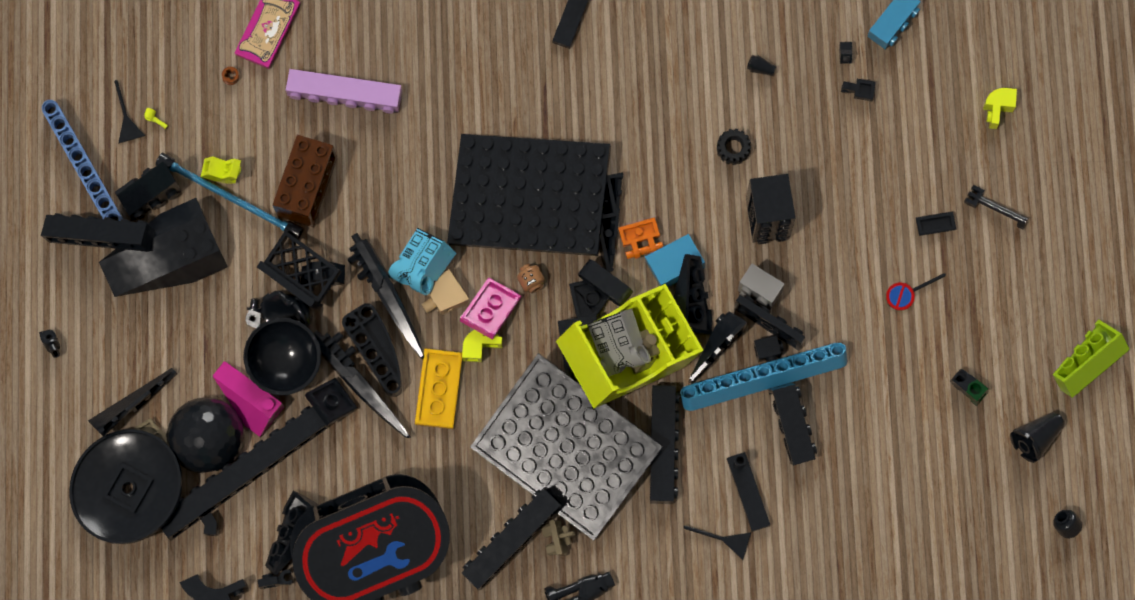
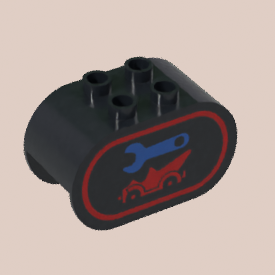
[290,474,450,600]

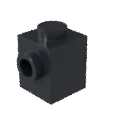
[753,335,784,363]

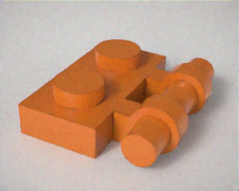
[618,217,663,259]

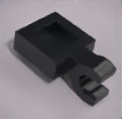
[841,78,876,102]
[257,570,293,589]

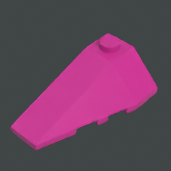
[213,361,285,438]

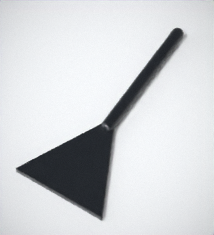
[114,80,145,144]
[683,525,751,560]

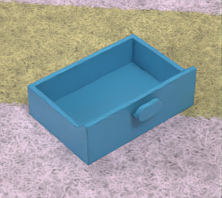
[645,234,705,287]

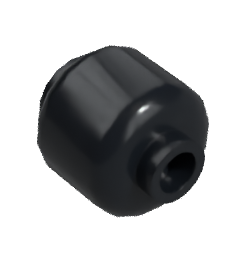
[1053,509,1082,539]

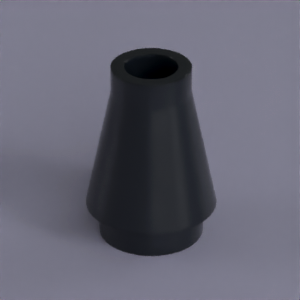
[747,55,776,76]

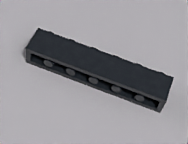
[40,213,155,252]
[650,385,679,504]
[462,489,562,590]

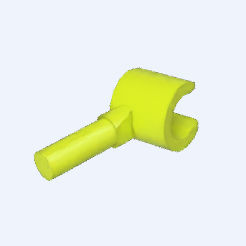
[144,108,168,129]

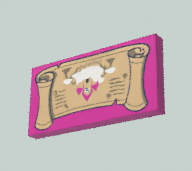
[235,0,300,69]

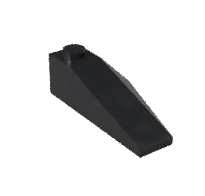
[673,254,712,335]
[689,311,747,384]
[265,490,319,575]

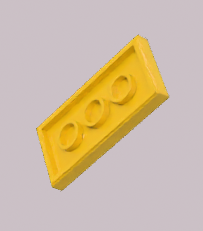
[415,349,462,429]

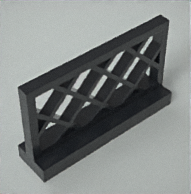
[257,231,342,311]

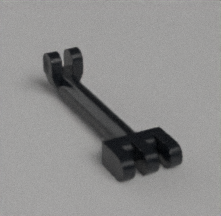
[964,185,1029,229]

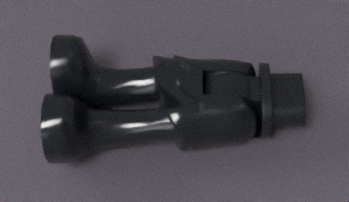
[544,572,615,600]

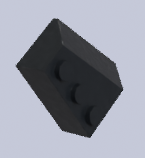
[115,158,181,221]

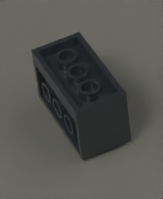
[746,174,796,244]

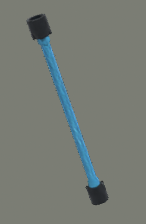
[155,152,304,240]

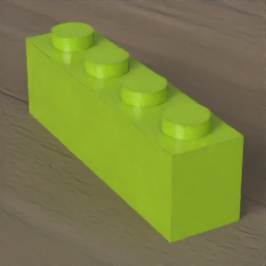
[1053,319,1130,398]

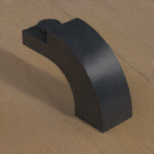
[179,574,248,600]

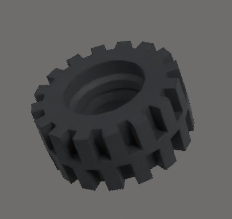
[717,129,751,165]

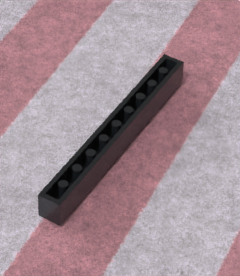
[161,406,330,541]

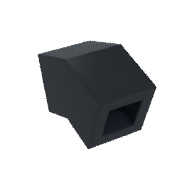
[839,42,853,64]
[201,513,219,536]

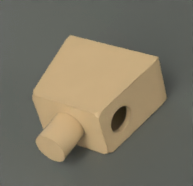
[421,269,470,315]

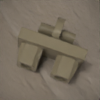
[541,520,576,556]

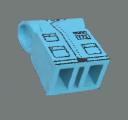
[388,228,456,295]

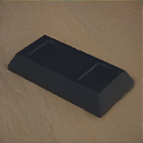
[915,211,957,236]

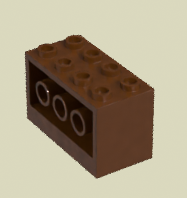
[272,134,337,228]

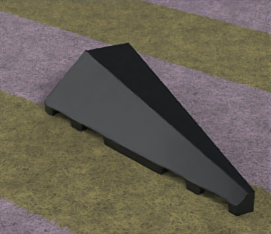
[599,172,623,272]
[88,368,177,437]

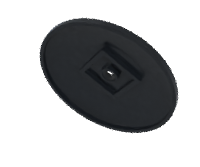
[69,429,183,544]

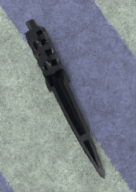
[348,233,424,360]
[314,330,411,438]

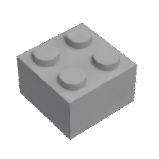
[738,263,784,310]

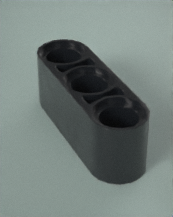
[578,259,633,307]

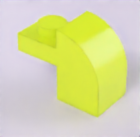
[983,88,1017,129]
[200,156,241,184]
[462,330,503,362]

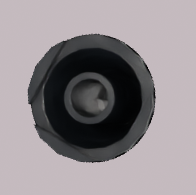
[1010,412,1064,463]

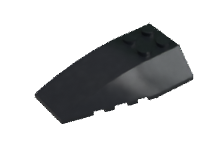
[99,198,228,297]

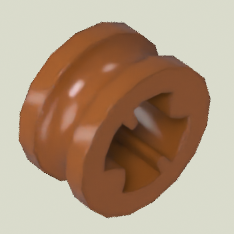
[222,66,239,85]

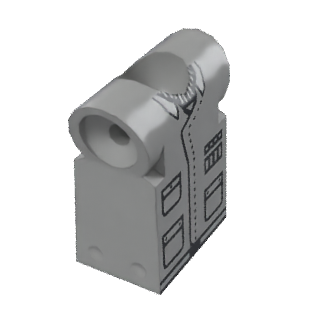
[587,308,651,377]

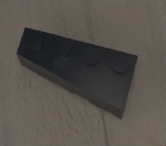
[768,383,817,466]

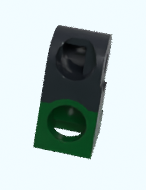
[950,369,989,406]

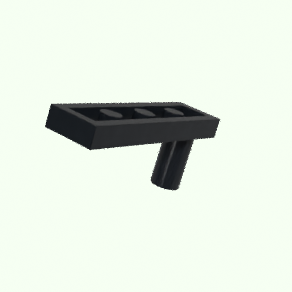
[552,0,589,49]
[727,452,770,532]

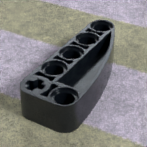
[342,303,402,397]

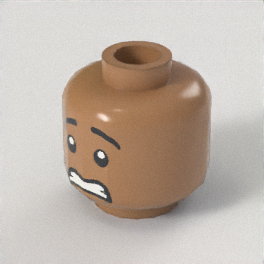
[517,264,545,294]

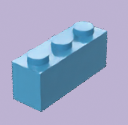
[867,0,921,49]

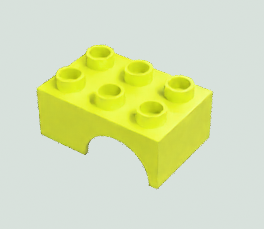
[556,284,704,409]

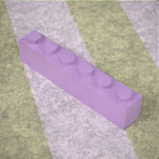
[286,69,402,114]

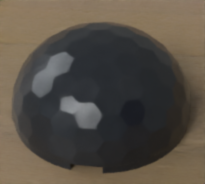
[243,318,321,395]
[166,397,244,473]

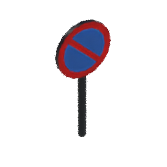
[886,273,946,311]

